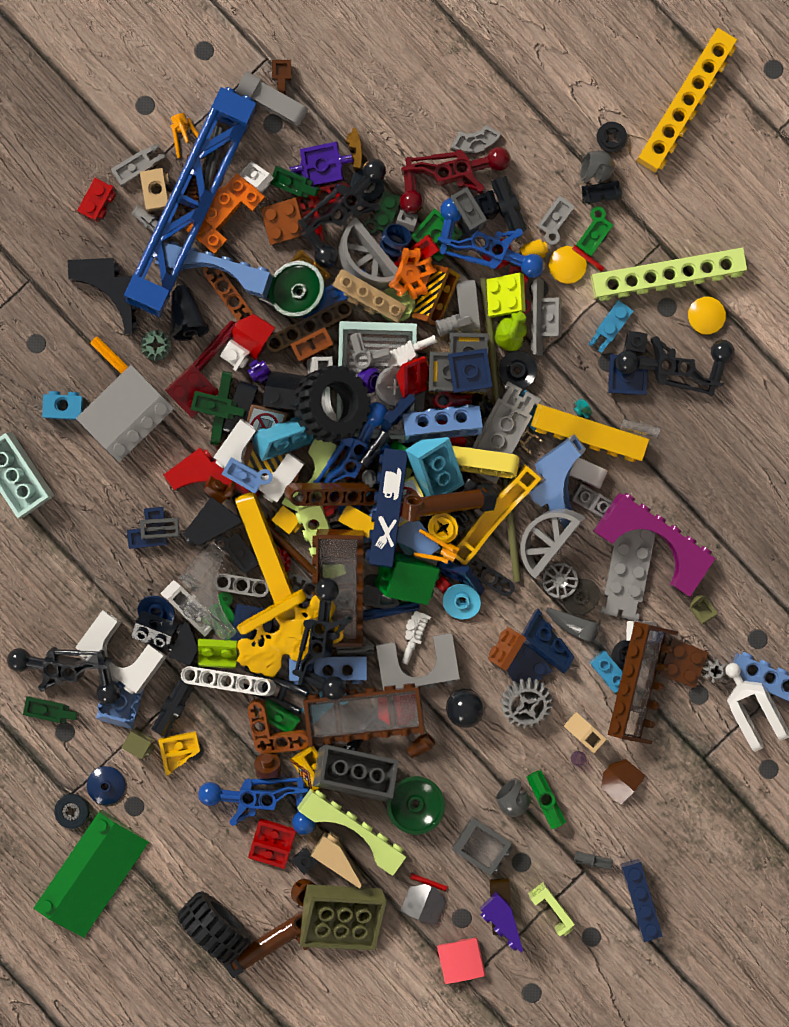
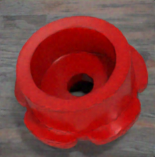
[435,575,453,593]

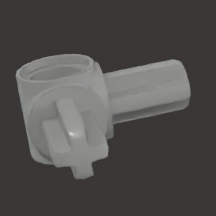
[350,333,391,370]

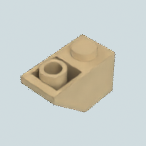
[563,712,607,753]

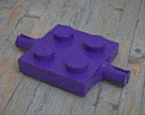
[290,142,354,186]

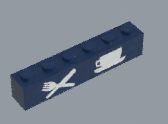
[366,448,408,569]

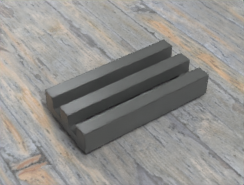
[140,517,180,539]

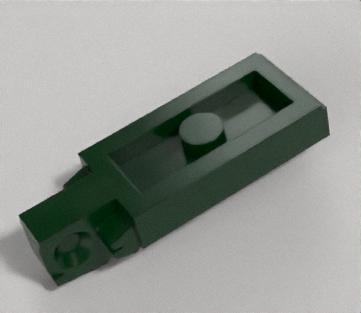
[270,166,322,198]
[190,391,246,419]
[23,696,79,723]

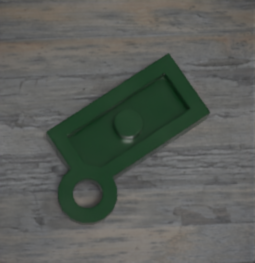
[363,191,400,235]

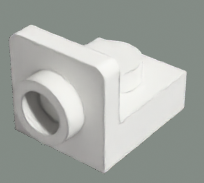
[220,339,250,371]

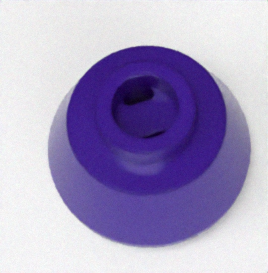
[357,368,380,394]

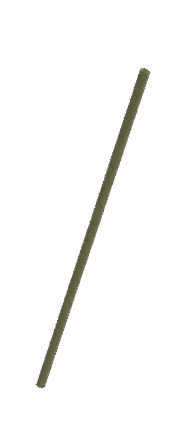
[480,278,521,582]

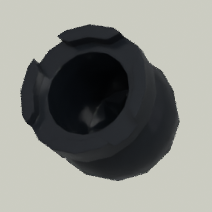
[446,688,485,728]

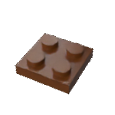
[260,197,303,246]
[488,626,526,671]

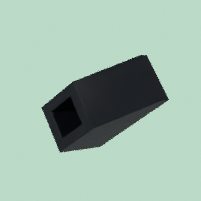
[168,621,198,666]

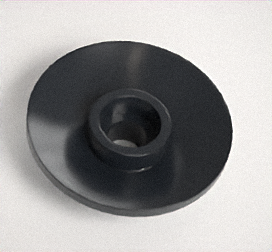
[499,351,537,389]

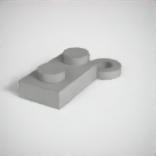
[537,195,575,245]

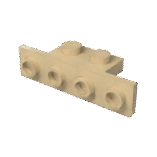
[332,269,406,323]

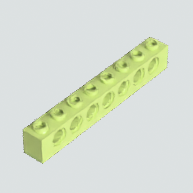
[590,248,747,301]

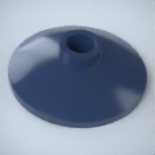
[137,595,175,622]
[87,766,125,805]

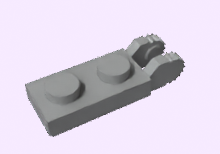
[111,144,166,187]

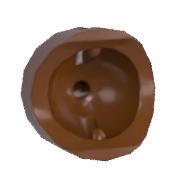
[254,753,281,779]
[291,878,316,906]

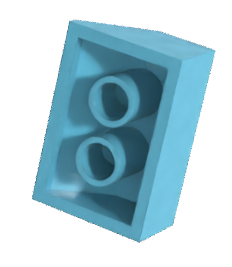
[252,416,314,461]
[406,437,465,497]

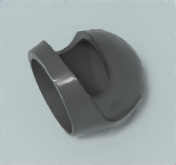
[580,150,615,183]
[496,778,530,817]

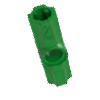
[526,769,566,829]

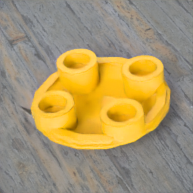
[548,246,587,285]
[688,297,726,335]

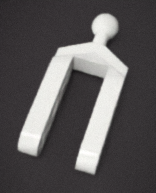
[725,663,789,752]

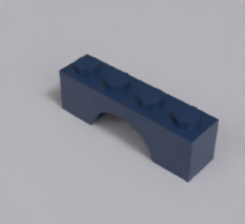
[620,859,663,942]

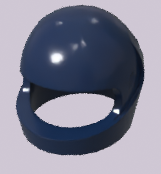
[380,224,411,258]

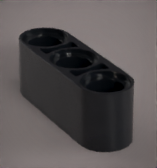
[222,380,258,435]

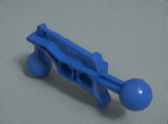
[437,198,545,278]
[313,402,390,515]
[198,777,316,835]

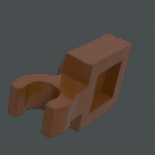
[272,60,291,95]

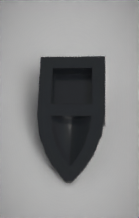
[363,584,400,609]

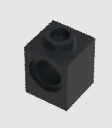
[623,330,648,355]
[291,845,319,875]

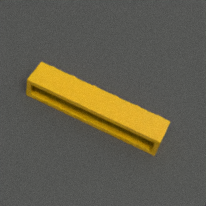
[531,404,649,463]

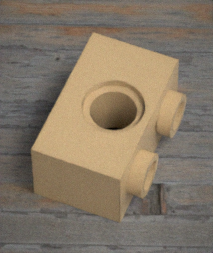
[140,168,171,213]

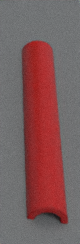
[572,245,605,272]
[410,873,447,892]

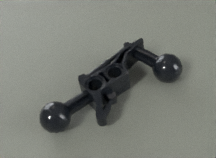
[298,158,386,269]
[616,336,735,396]
[292,578,352,701]
[7,647,121,706]

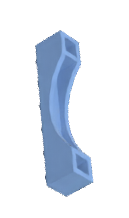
[155,241,273,299]

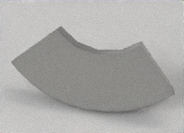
[450,125,502,154]

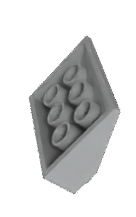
[76,365,174,462]

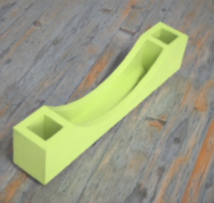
[297,789,406,876]

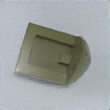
[690,595,718,626]

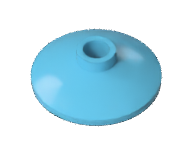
[443,584,481,619]

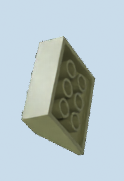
[300,884,387,950]

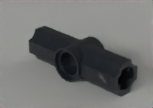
[491,176,527,231]
[152,678,195,737]

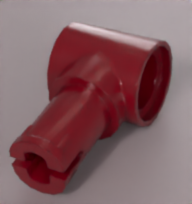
[432,392,472,410]

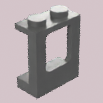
[450,187,487,237]

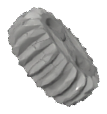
[501,677,553,729]

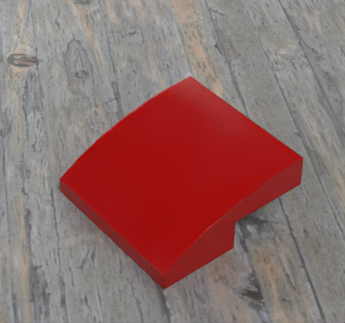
[248,818,296,869]

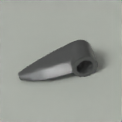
[546,607,600,642]

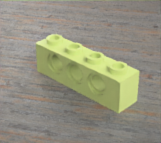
[296,506,347,579]

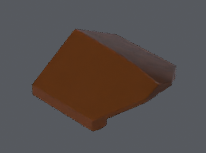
[601,759,645,805]

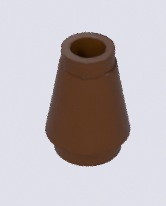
[406,732,435,758]

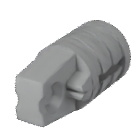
[435,314,472,337]

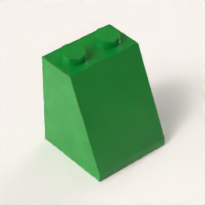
[374,551,439,605]

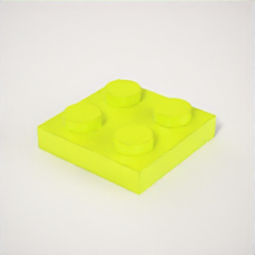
[487,273,525,318]

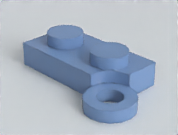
[222,457,273,493]

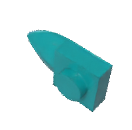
[573,398,593,419]

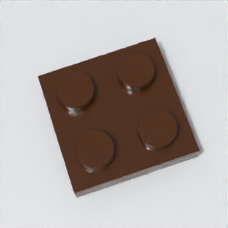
[659,639,708,688]

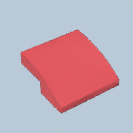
[437,937,486,984]

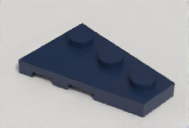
[521,608,574,673]

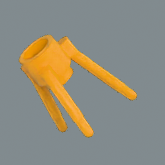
[171,113,199,159]
[414,529,460,564]

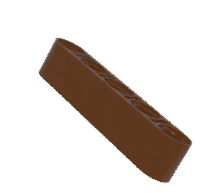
[284,482,378,506]

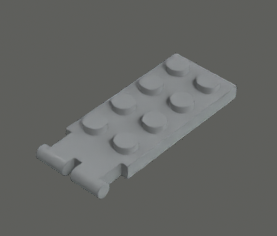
[472,381,542,484]
[600,529,656,621]

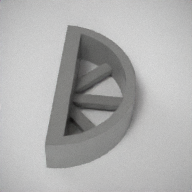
[338,217,400,289]
[521,509,585,579]

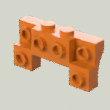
[186,173,266,256]

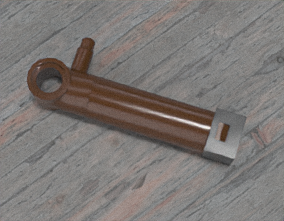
[402,484,497,522]
[224,911,309,979]

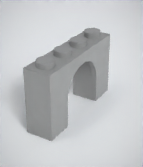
[376,633,460,690]

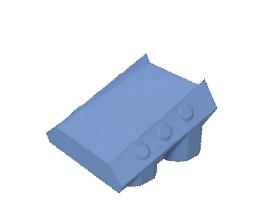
[96,680,144,729]

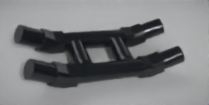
[244,666,310,715]

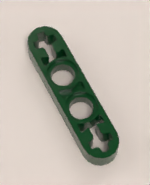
[210,371,233,446]

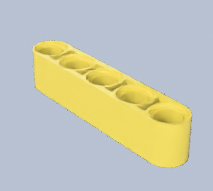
[452,446,520,478]

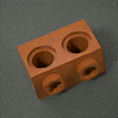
[290,327,334,363]

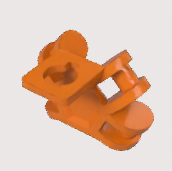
[388,248,437,300]

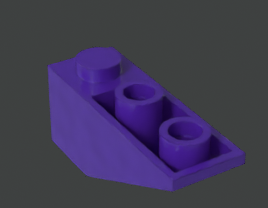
[480,891,523,953]

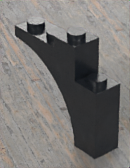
[67,258,138,336]

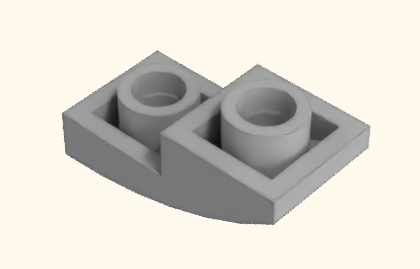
[570,483,613,518]

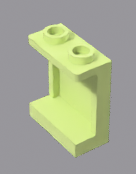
[528,882,575,937]

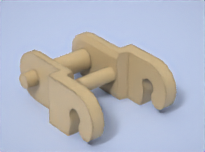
[519,427,543,455]

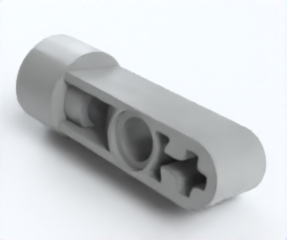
[236,71,309,127]

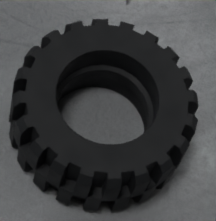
[293,365,371,442]
[178,891,251,964]

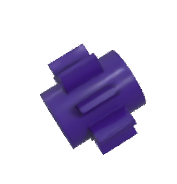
[247,359,271,383]

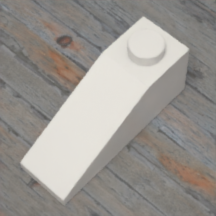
[160,580,216,636]

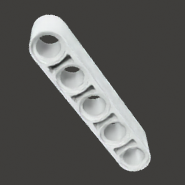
[181,667,276,696]

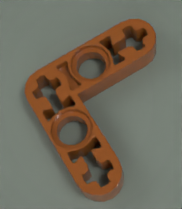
[248,699,308,754]

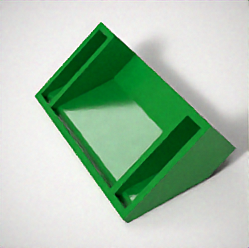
[33,809,149,938]

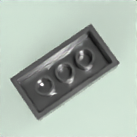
[313,745,399,802]

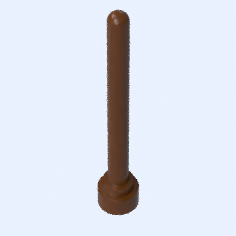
[266,518,316,575]

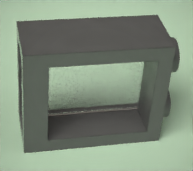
[452,816,513,876]

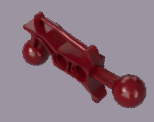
[399,147,511,214]

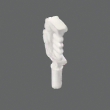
[387,335,438,367]
[401,611,431,665]

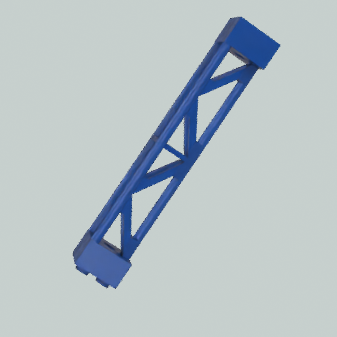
[124,87,256,318]

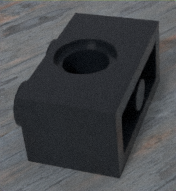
[131,610,178,651]

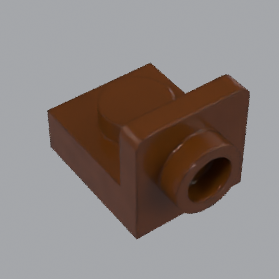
[203,476,236,504]

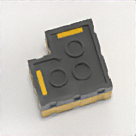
[428,333,489,395]

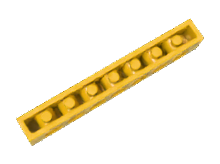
[636,28,737,173]

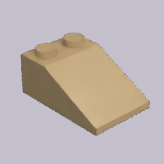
[311,831,362,888]

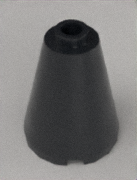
[171,285,209,341]

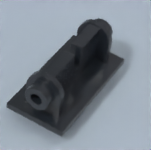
[581,180,622,205]

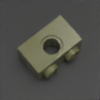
[121,728,156,760]

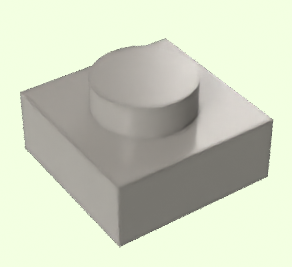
[396,210,419,232]

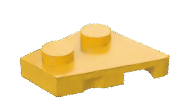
[158,731,200,776]

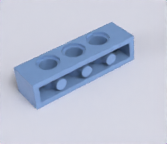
[402,405,483,443]
[732,652,789,702]
[289,656,367,685]

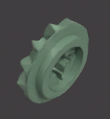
[140,330,171,361]

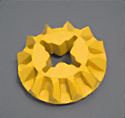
[428,513,459,543]

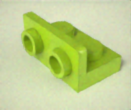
[198,639,238,669]

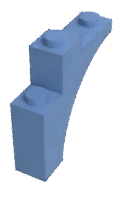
[529,434,586,529]
[364,505,441,559]

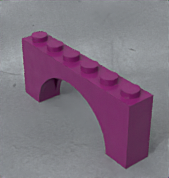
[593,493,716,597]

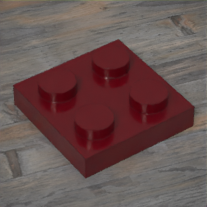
[165,364,219,418]

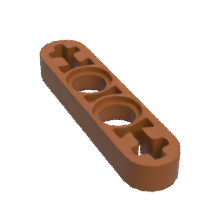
[203,267,253,321]

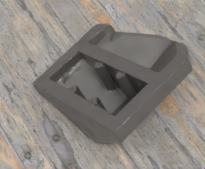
[400,884,445,925]

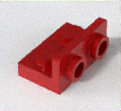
[77,178,116,222]

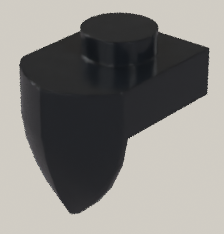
[474,190,499,219]

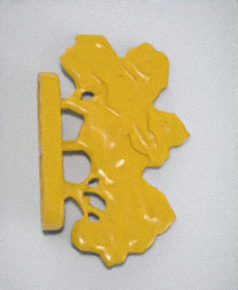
[237,589,344,678]

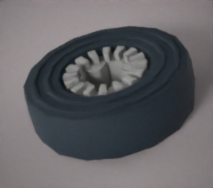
[54,794,89,829]

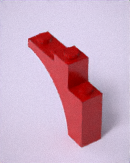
[163,448,260,501]

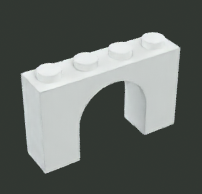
[213,419,305,502]
[75,610,167,694]

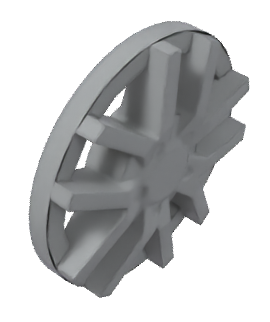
[542,563,578,599]

